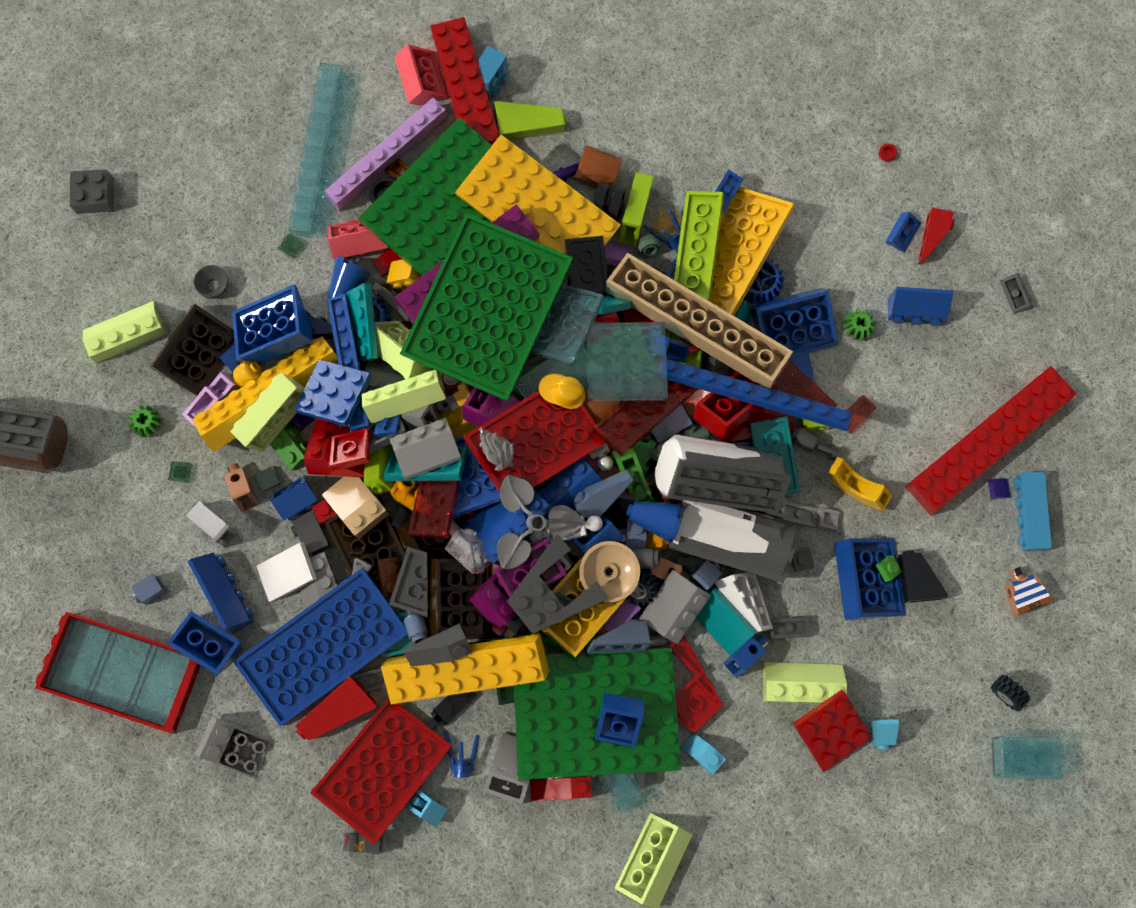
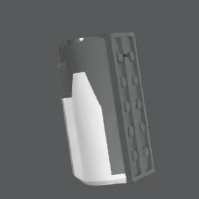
[655,435,791,514]
[669,500,799,583]

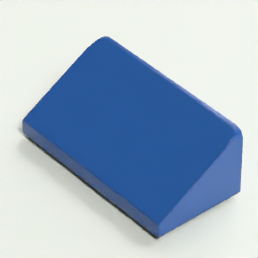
[885,212,921,252]

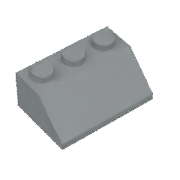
[389,418,461,480]
[298,552,339,609]
[639,570,711,644]

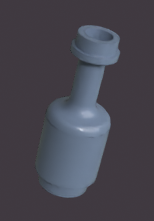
[404,611,429,644]

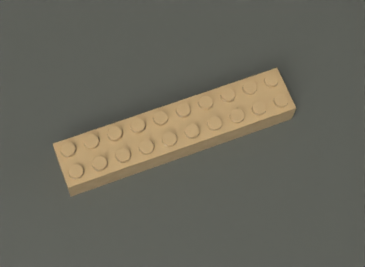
[606,253,793,389]

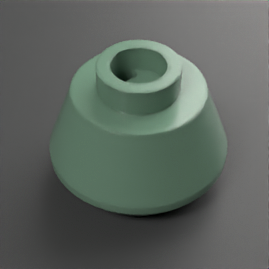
[637,234,662,258]

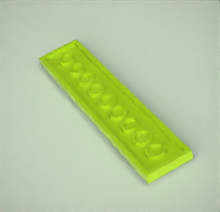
[663,191,724,369]

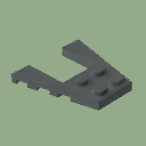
[507,534,609,634]

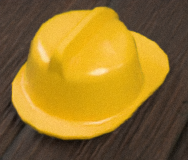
[539,374,585,409]

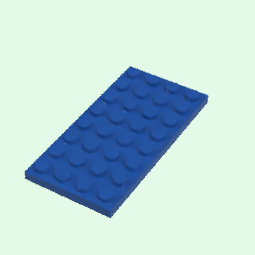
[233,567,408,726]

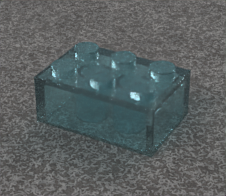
[991,737,1062,780]

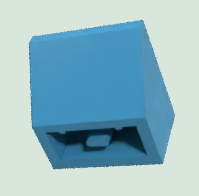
[479,46,509,101]

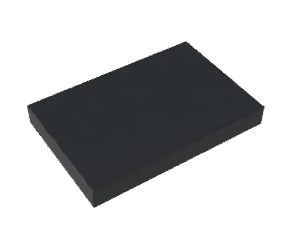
[565,236,608,297]

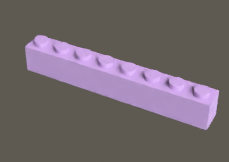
[324,98,447,212]

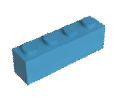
[1014,472,1052,551]

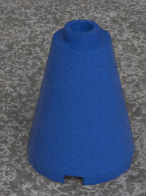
[326,256,371,301]
[626,501,684,543]

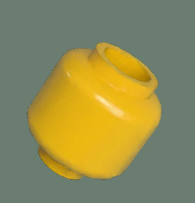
[233,361,262,388]

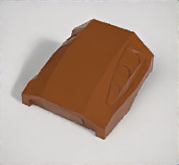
[573,145,622,188]

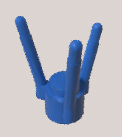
[643,209,681,253]
[444,731,479,778]

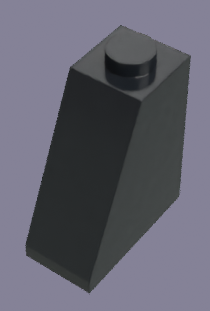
[898,550,948,603]

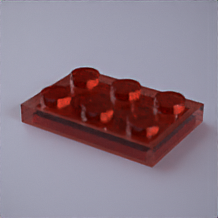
[408,480,460,539]

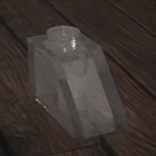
[445,528,485,574]

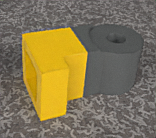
[436,382,471,413]

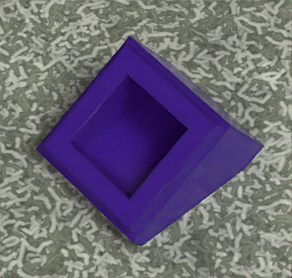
[988,479,1011,500]

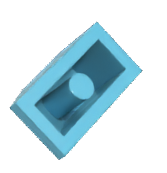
[870,719,899,750]
[680,733,726,775]
[406,789,448,827]

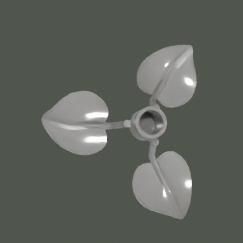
[497,475,584,569]

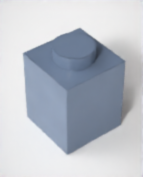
[131,573,167,605]

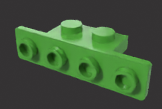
[270,421,308,471]

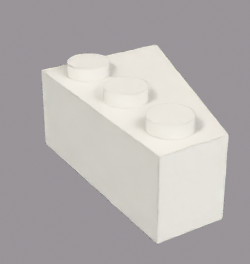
[715,573,773,635]

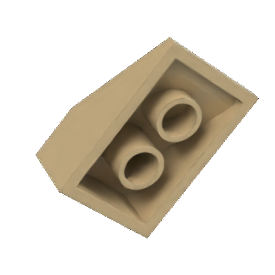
[322,477,389,539]

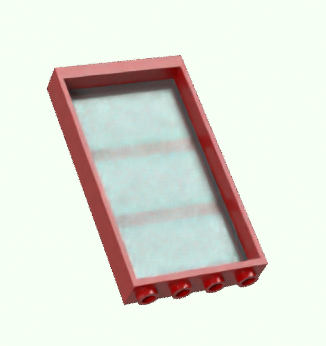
[35,612,201,734]

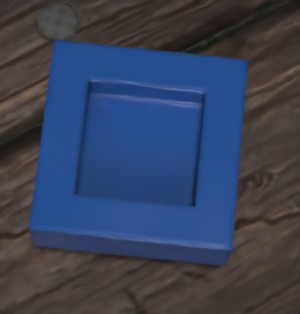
[219,345,241,372]

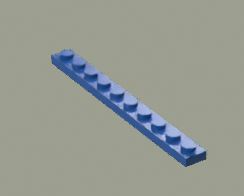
[656,358,852,431]

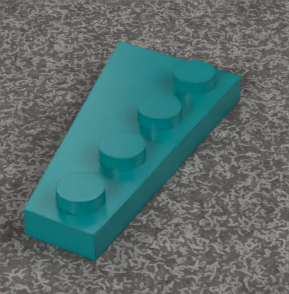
[346,283,378,363]

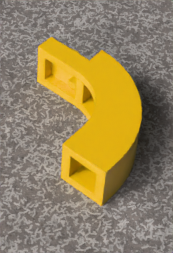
[828,457,893,512]

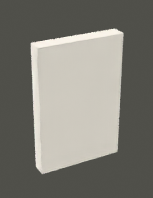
[257,542,317,602]

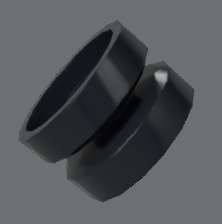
[593,181,626,222]

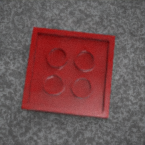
[792,689,873,772]

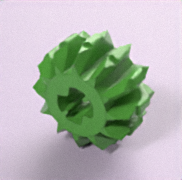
[843,309,876,341]
[128,405,162,437]

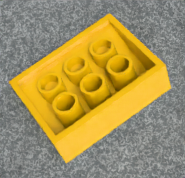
[541,557,627,657]

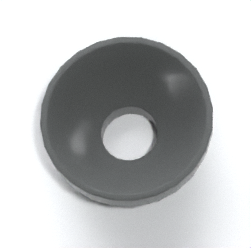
[193,265,229,299]

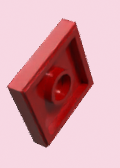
[329,428,371,471]

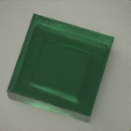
[278,233,304,259]
[168,461,192,483]

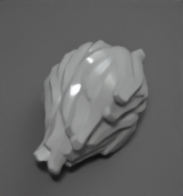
[479,427,514,471]

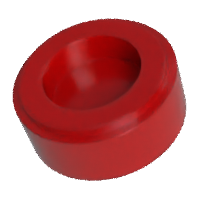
[878,143,897,162]

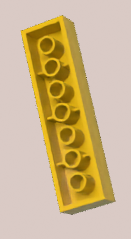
[192,336,339,452]
[381,633,549,704]

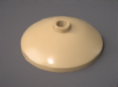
[579,541,640,602]

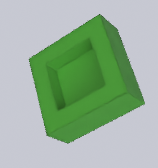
[876,555,902,582]

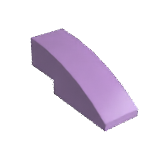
[182,372,239,427]

